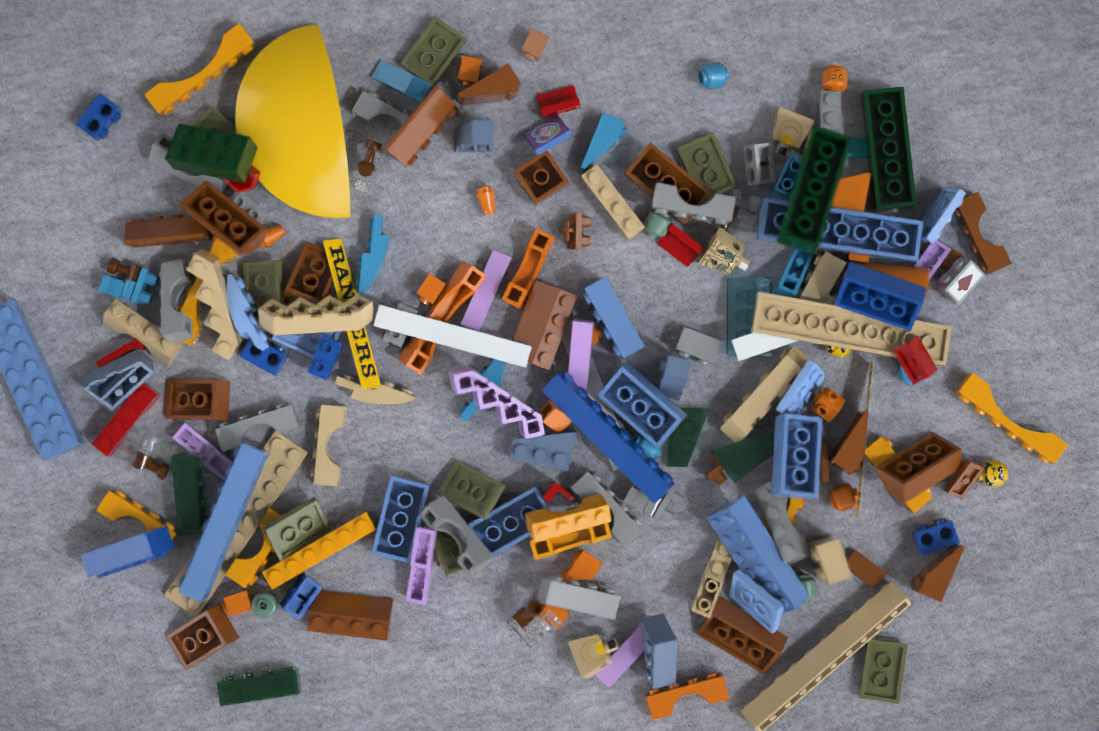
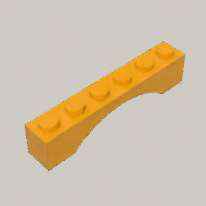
[144,23,256,116]
[178,235,239,346]
[955,373,1068,464]
[262,511,378,589]

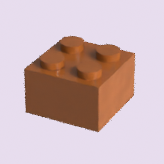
[514,150,569,206]

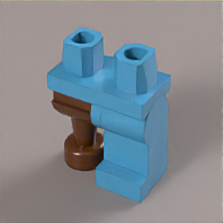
[98,257,160,304]

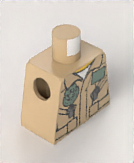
[699,227,750,274]

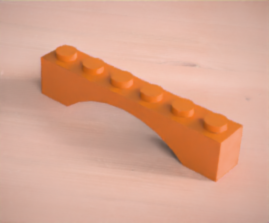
[397,260,487,375]

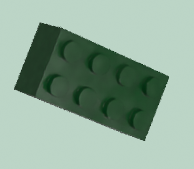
[165,123,258,183]

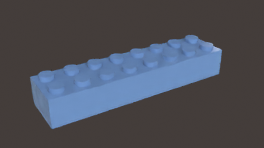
[756,198,923,263]
[0,299,84,461]
[178,443,270,602]

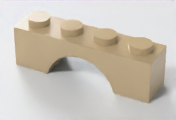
[581,164,645,241]
[103,299,182,367]
[311,405,347,486]

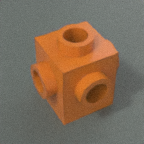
[810,386,846,423]

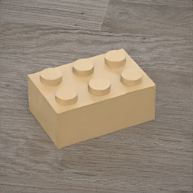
[809,536,852,585]

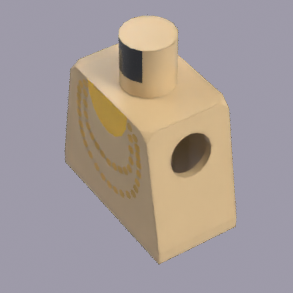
[771,107,815,158]
[568,634,619,679]

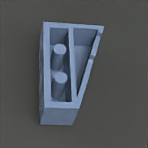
[455,117,494,152]
[81,349,155,411]
[658,355,692,401]
[509,432,576,471]
[641,614,677,689]

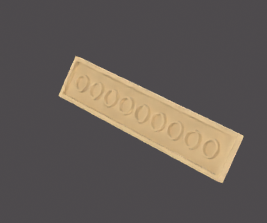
[751,292,952,366]
[164,430,309,617]

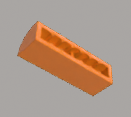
[852,262,930,292]

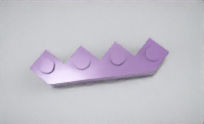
[449,366,545,439]

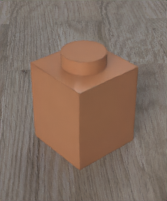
[521,28,549,62]

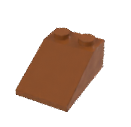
[456,63,521,105]
[283,242,333,305]
[165,379,230,421]
[828,411,869,475]
[912,544,965,602]
[166,604,240,670]

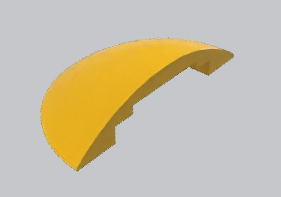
[235,24,350,218]

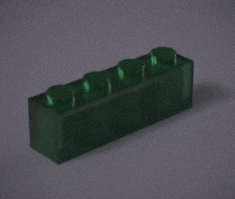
[171,452,208,535]
[217,666,302,707]

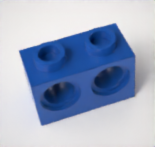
[76,93,123,141]
[307,336,344,381]
[240,338,288,376]
[911,518,960,556]
[279,572,323,620]

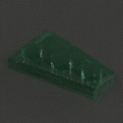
[667,407,709,467]
[711,432,775,483]

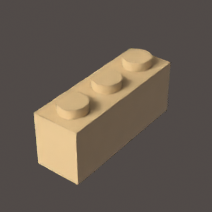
[795,251,846,304]

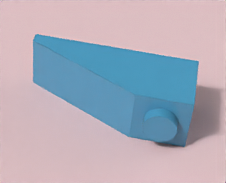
[371,60,433,104]
[580,113,627,171]
[774,249,813,298]

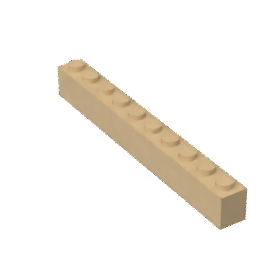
[741,581,911,731]

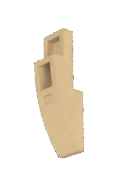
[335,374,416,405]
[691,538,732,618]

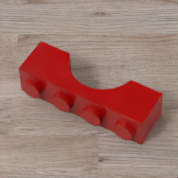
[92,382,161,457]

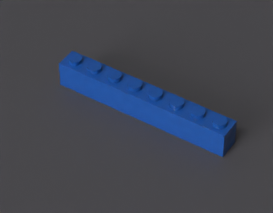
[542,371,675,504]

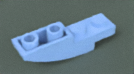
[227,274,269,351]

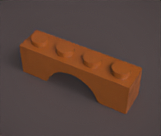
[954,192,1012,275]

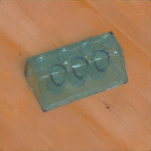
[727,276,773,357]

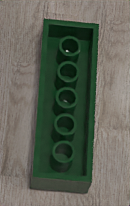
[860,86,917,212]
[776,125,852,255]

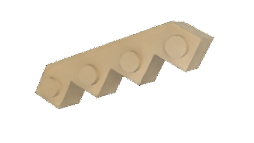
[186,249,244,360]
[258,294,373,335]
[719,345,812,444]

